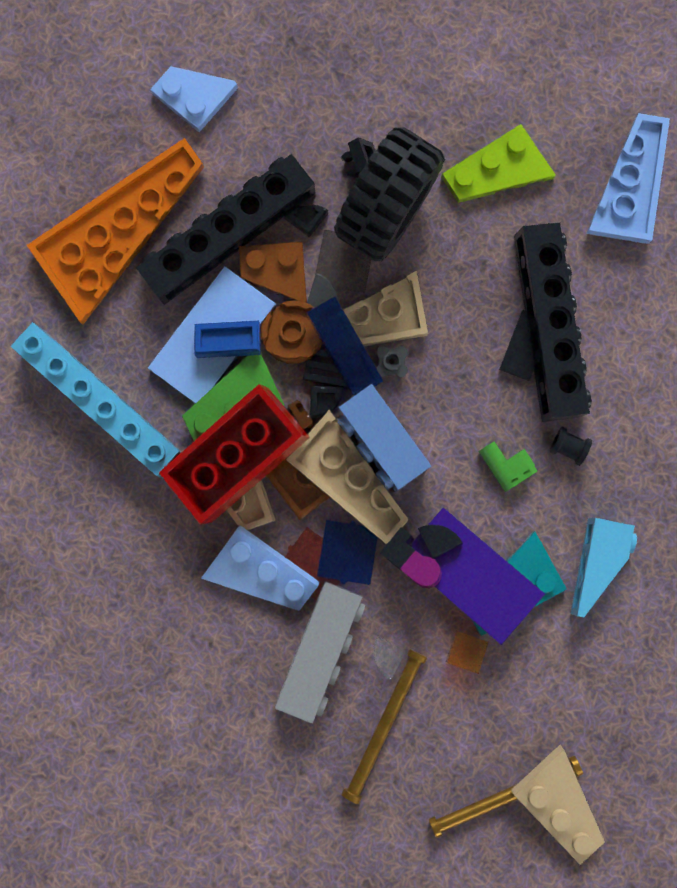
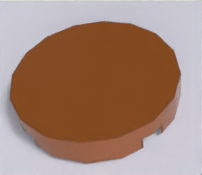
[261,300,325,364]

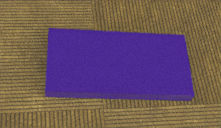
[410,508,545,645]

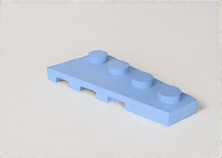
[586,113,670,244]

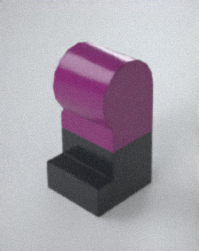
[380,527,442,589]

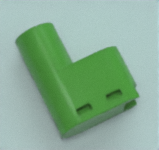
[478,441,537,492]

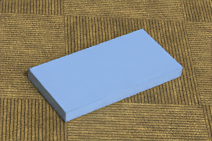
[148,267,276,403]

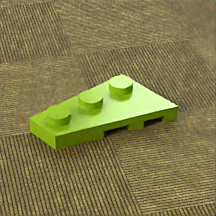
[441,124,556,203]

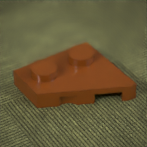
[239,242,307,303]

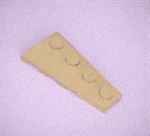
[287,410,408,544]

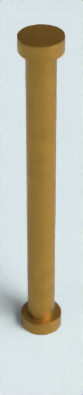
[341,649,428,804]
[429,755,583,838]

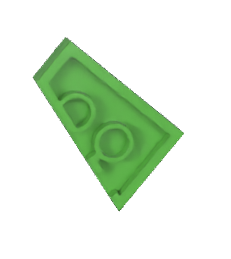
[182,355,284,442]

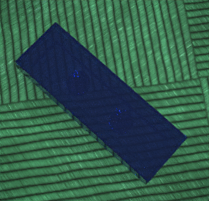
[306,297,384,397]

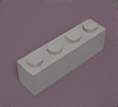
[275,581,365,723]

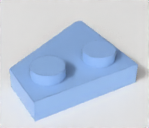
[150,66,238,133]

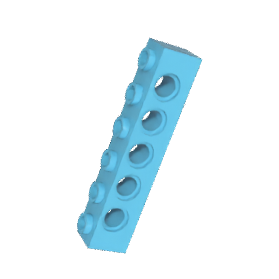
[10,322,181,478]

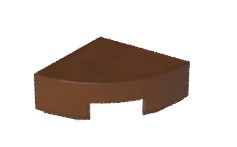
[288,400,314,432]

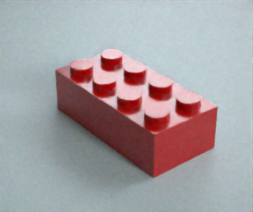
[158,384,310,524]

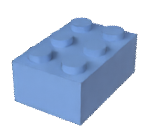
[337,384,431,493]

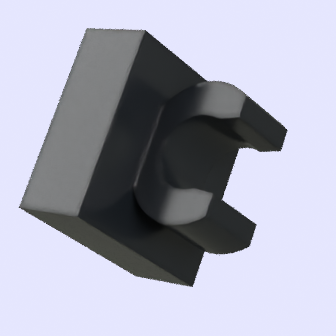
[341,137,376,177]

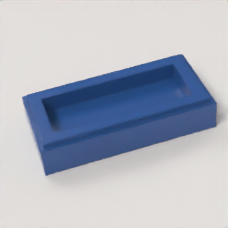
[194,320,261,358]

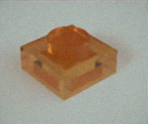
[446,630,489,674]

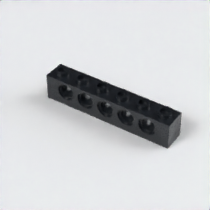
[136,154,316,305]
[514,222,592,422]

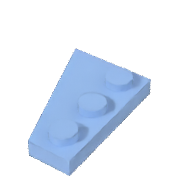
[201,525,319,611]

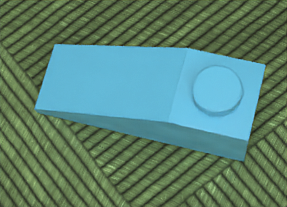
[570,518,637,617]

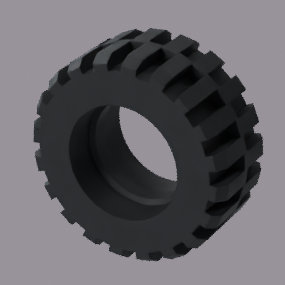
[334,127,445,261]

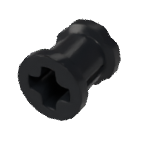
[550,426,593,466]

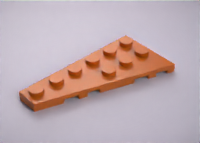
[26,138,204,325]

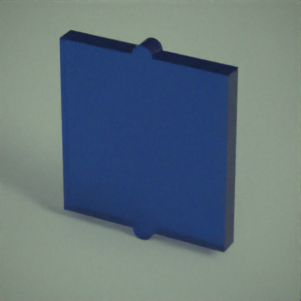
[317,520,378,585]

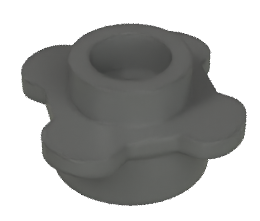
[376,346,408,378]

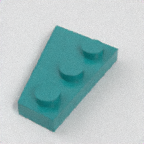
[471,531,567,636]

